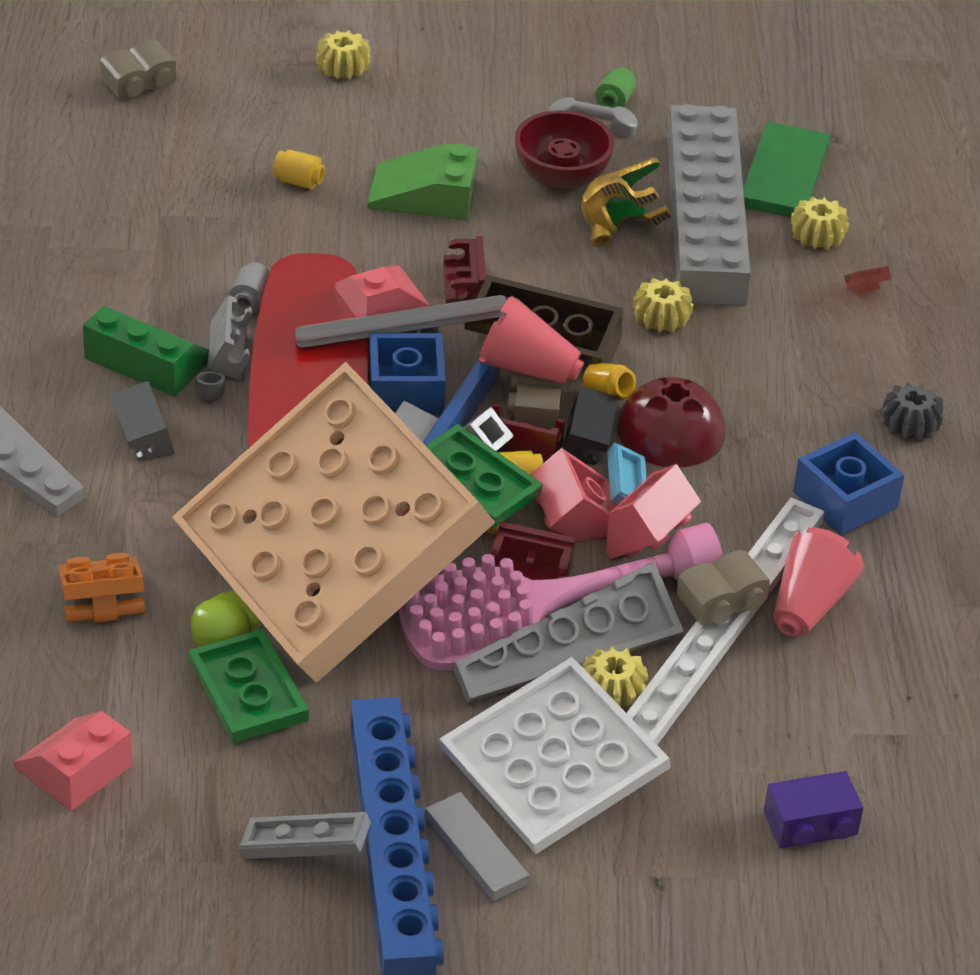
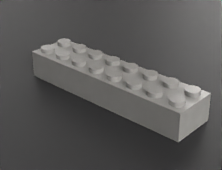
[667,104,750,306]

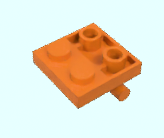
[58,553,145,623]

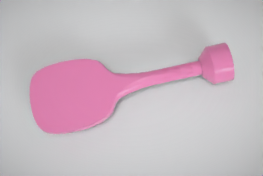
[399,522,723,671]

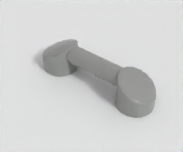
[549,97,638,138]

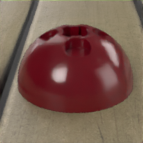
[515,110,614,190]
[617,377,725,468]

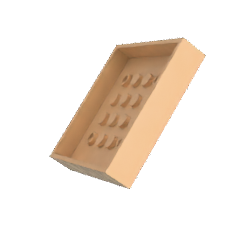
[172,362,495,683]

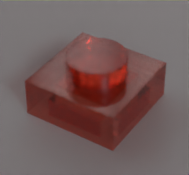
[844,266,891,293]

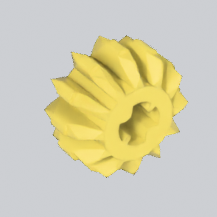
[316,30,370,80]
[791,197,849,250]
[633,277,693,334]
[582,646,648,710]

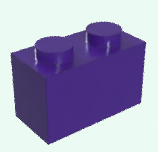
[763,771,863,849]

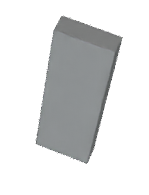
[425,792,529,901]
[239,812,371,859]

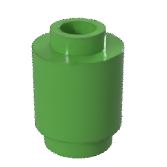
[595,67,636,108]

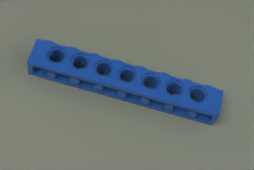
[350,697,444,975]

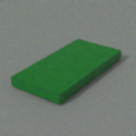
[743,121,831,217]

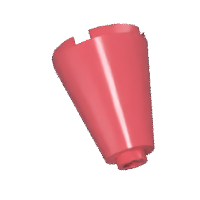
[478,296,584,385]
[773,527,864,637]

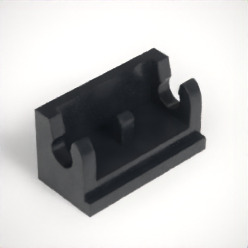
[562,386,618,465]

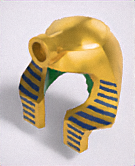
[581,158,672,247]

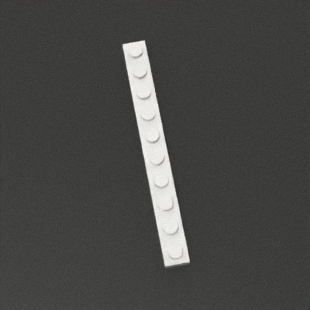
[627,497,825,745]

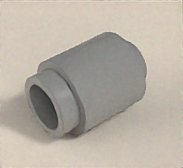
[229,262,270,313]

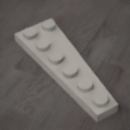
[0,406,85,517]
[452,562,684,704]

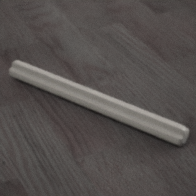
[295,295,507,348]

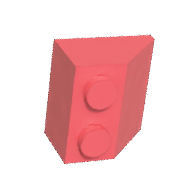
[531,448,617,542]
[14,711,133,811]

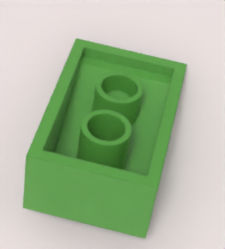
[367,143,478,220]

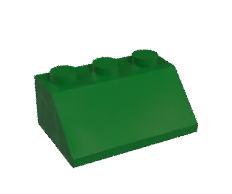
[83,306,209,397]

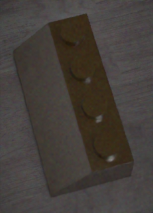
[464,275,623,363]

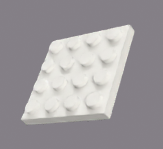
[439,657,670,854]

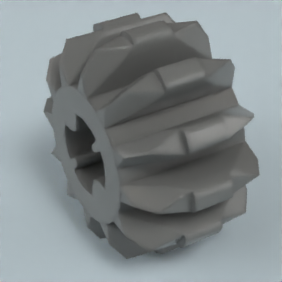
[882,382,944,442]

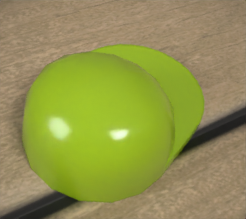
[191,591,262,647]

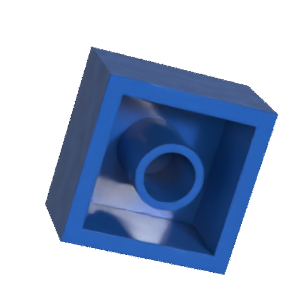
[369,333,446,414]
[793,432,904,535]

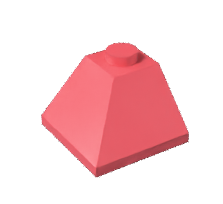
[335,265,430,318]

